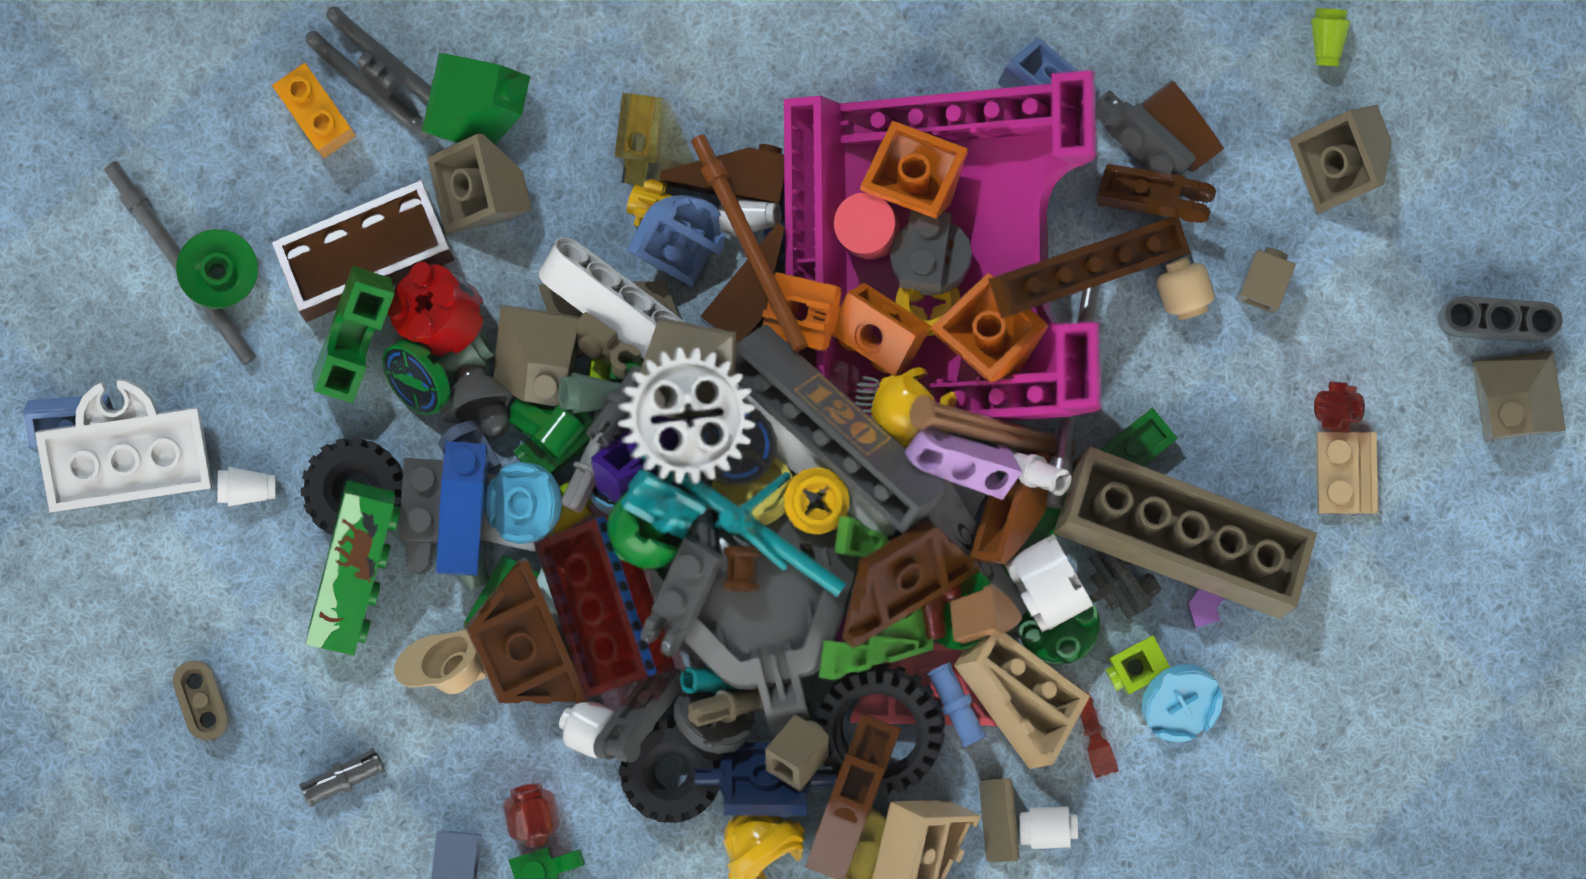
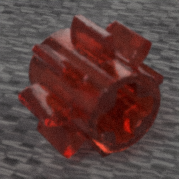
[1314,381,1365,433]

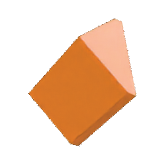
[860,121,968,219]
[930,273,1048,383]

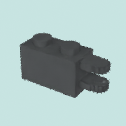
[398,458,443,575]

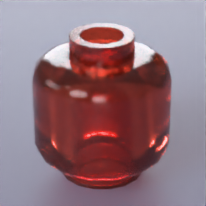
[503,783,560,847]

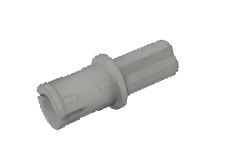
[561,432,615,512]

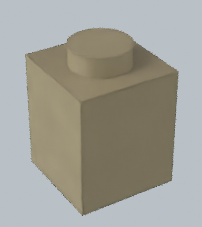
[1236,247,1296,314]
[766,715,829,791]

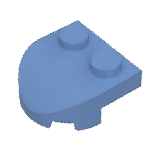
[626,195,725,287]

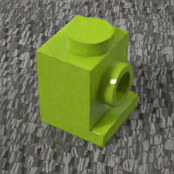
[1105,635,1171,695]

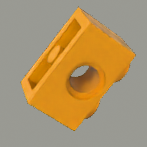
[272,63,357,158]

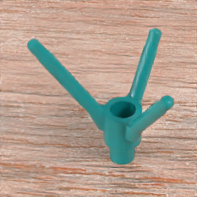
[714,472,791,570]

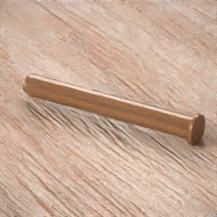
[910,395,1075,458]

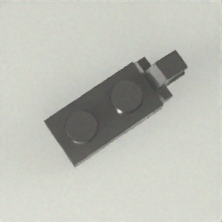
[1095,90,1196,175]

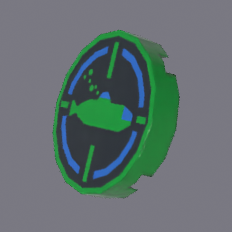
[382,339,450,416]

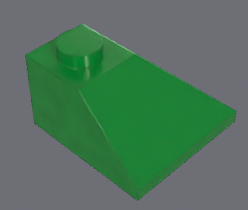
[422,53,530,145]

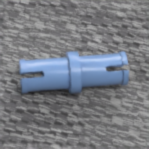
[927,662,987,748]

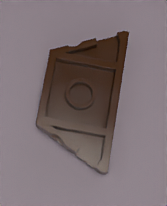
[842,519,980,648]
[465,558,589,704]

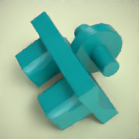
[621,469,707,540]

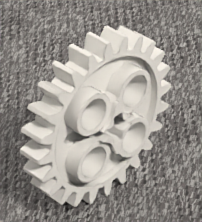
[618,348,755,484]

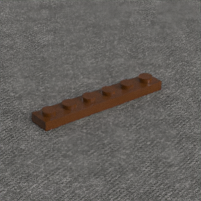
[988,216,1190,318]

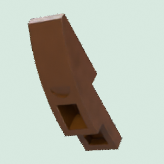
[805,713,902,879]

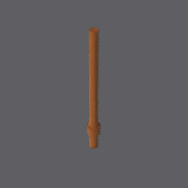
[691,134,808,352]

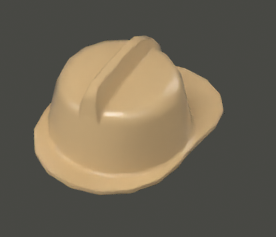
[394,630,486,694]

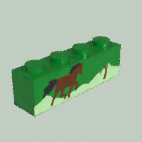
[306,480,401,656]

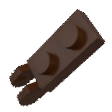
[1096,164,1217,224]

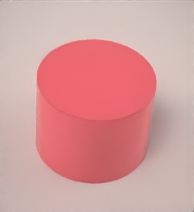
[834,192,901,260]

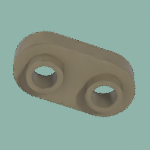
[173,661,230,740]

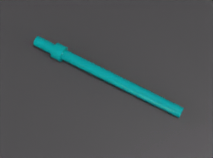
[634,446,847,597]

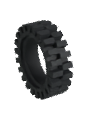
[816,663,945,796]

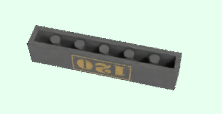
[736,324,947,534]

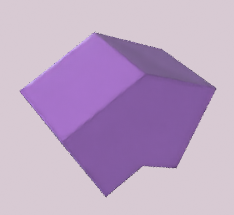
[1186,588,1224,628]

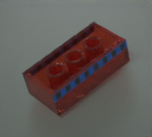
[534,516,676,699]

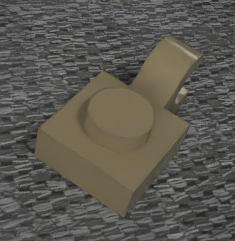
[575,312,642,379]

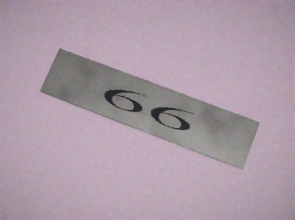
[928,479,1029,616]

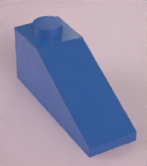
[436,441,489,576]

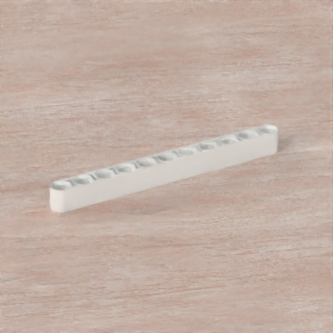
[539,237,897,536]

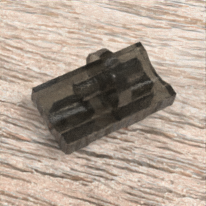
[1089,551,1161,619]

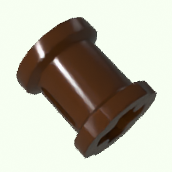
[722,546,761,593]

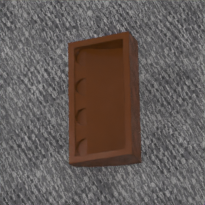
[272,180,455,322]

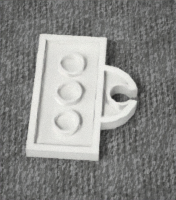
[35,378,213,513]

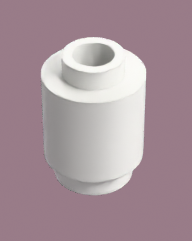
[1020,806,1078,849]

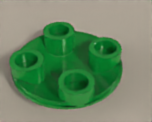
[1019,603,1100,665]

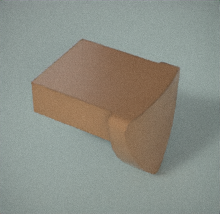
[950,584,1022,644]

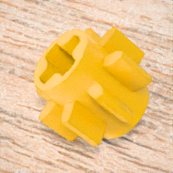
[626,179,672,227]

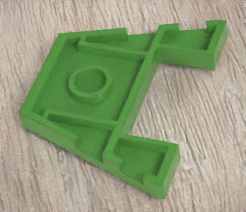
[819,516,940,680]

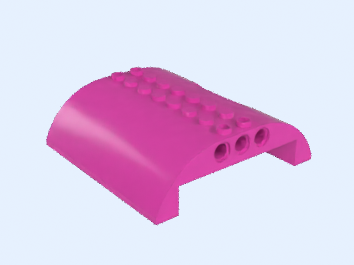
[784,70,1101,421]

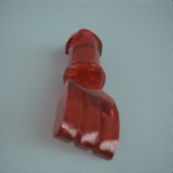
[1080,691,1119,779]

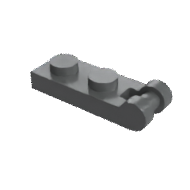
[593,667,682,762]

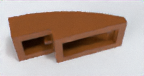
[969,451,1051,564]

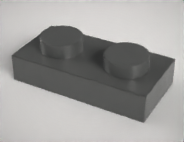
[899,210,952,292]

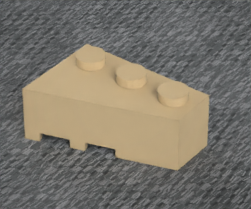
[954,633,1090,769]
[873,799,981,879]

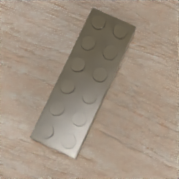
[1053,446,1317,619]

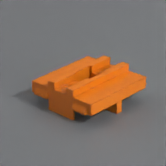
[762,272,842,351]

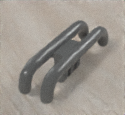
[305,6,432,139]

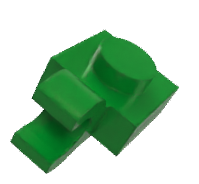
[509,846,585,879]

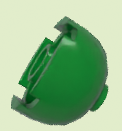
[607,491,690,569]

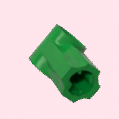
[509,398,585,460]

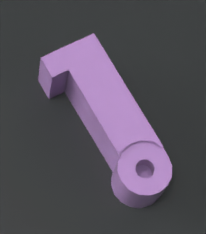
[905,427,1022,500]

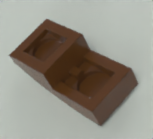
[1140,80,1225,173]

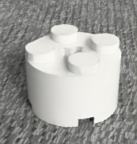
[1004,534,1093,632]

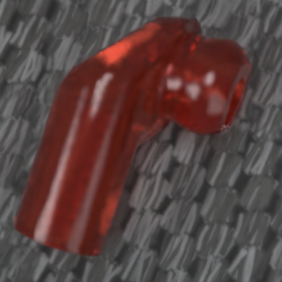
[922,584,961,639]

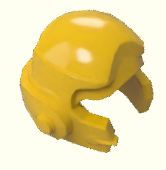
[871,367,958,449]
[723,815,805,879]

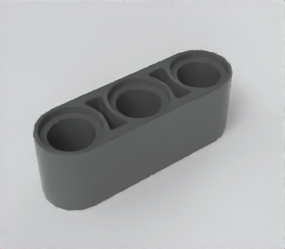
[1438,296,1563,343]

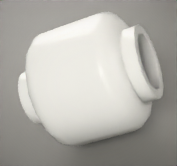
[559,699,616,759]

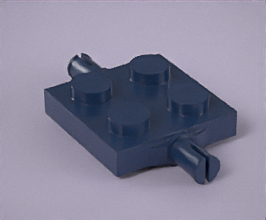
[695,742,836,816]

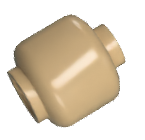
[1156,257,1215,320]

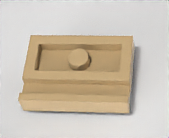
[1316,432,1378,514]

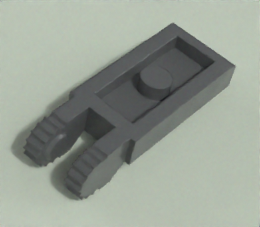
[640,536,724,657]

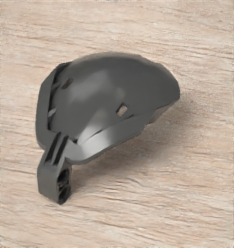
[649,444,859,738]

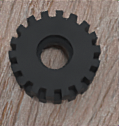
[301,437,403,535]
[619,720,722,823]

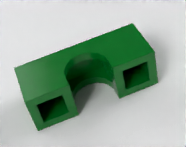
[312,266,395,404]

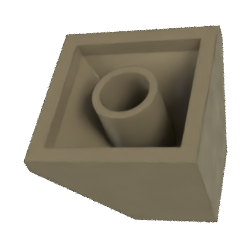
[1289,104,1392,214]
[427,134,532,235]
[493,305,580,406]
[639,318,736,419]
[1472,351,1566,442]

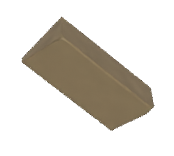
[979,778,1020,862]

